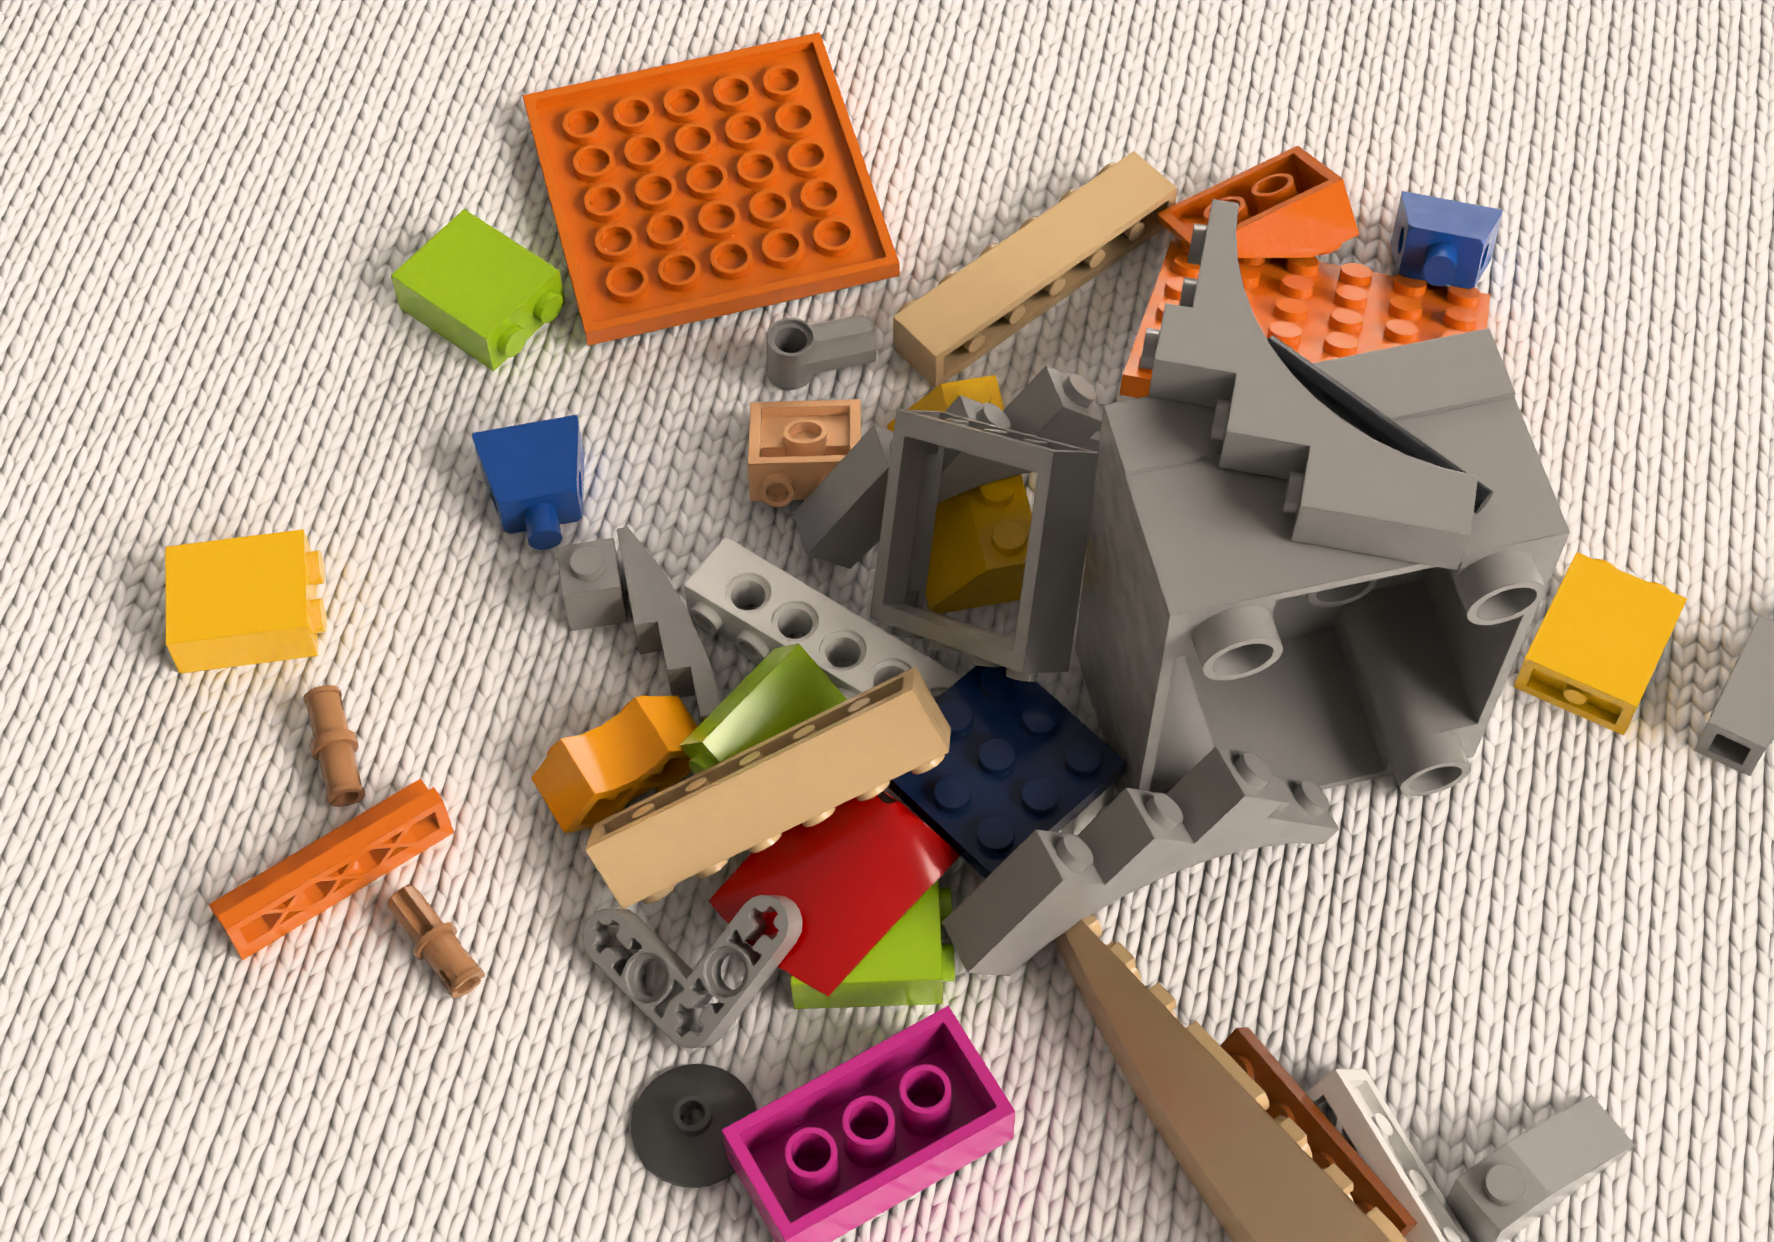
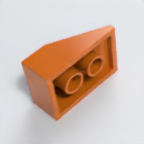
[1157,146,1359,258]

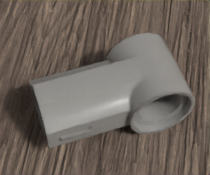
[766,315,876,390]

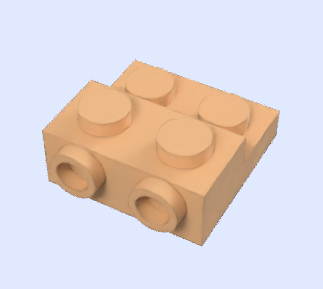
[748,399,861,507]

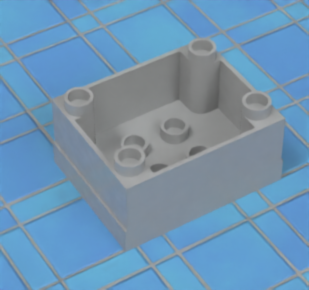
[1075,328,1570,796]

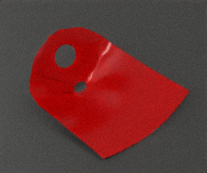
[708,791,960,997]

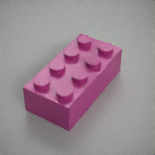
[722,1006,1015,1242]

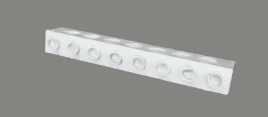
[684,536,1112,835]

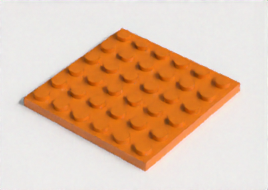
[523,32,900,346]
[1119,235,1491,398]

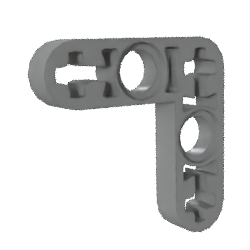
[582,895,803,1049]

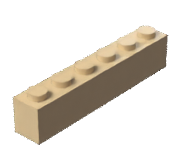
[893,151,1177,388]
[585,666,951,909]

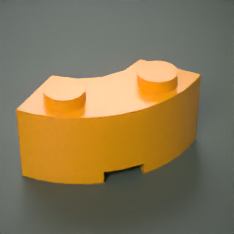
[531,695,698,833]

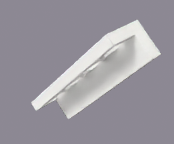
[1305,1069,1471,1242]

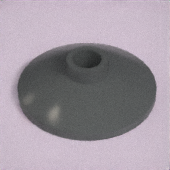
[631,1064,757,1188]

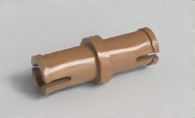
[303,685,366,807]

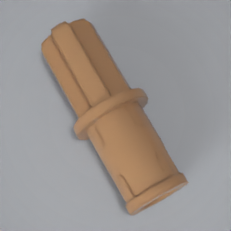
[387,885,485,999]

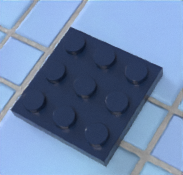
[888,665,1127,879]

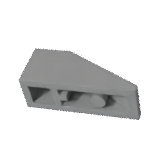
[1446,1094,1635,1242]

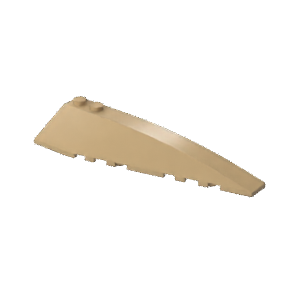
[1054,914,1408,1242]

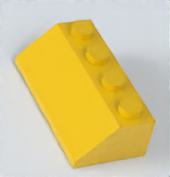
[887,375,1032,614]

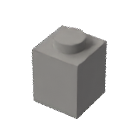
[556,538,627,631]

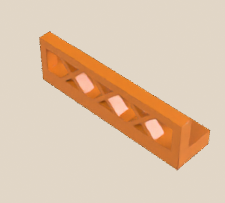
[208,778,454,960]

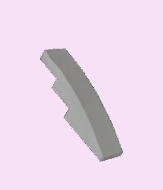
[617,527,721,724]

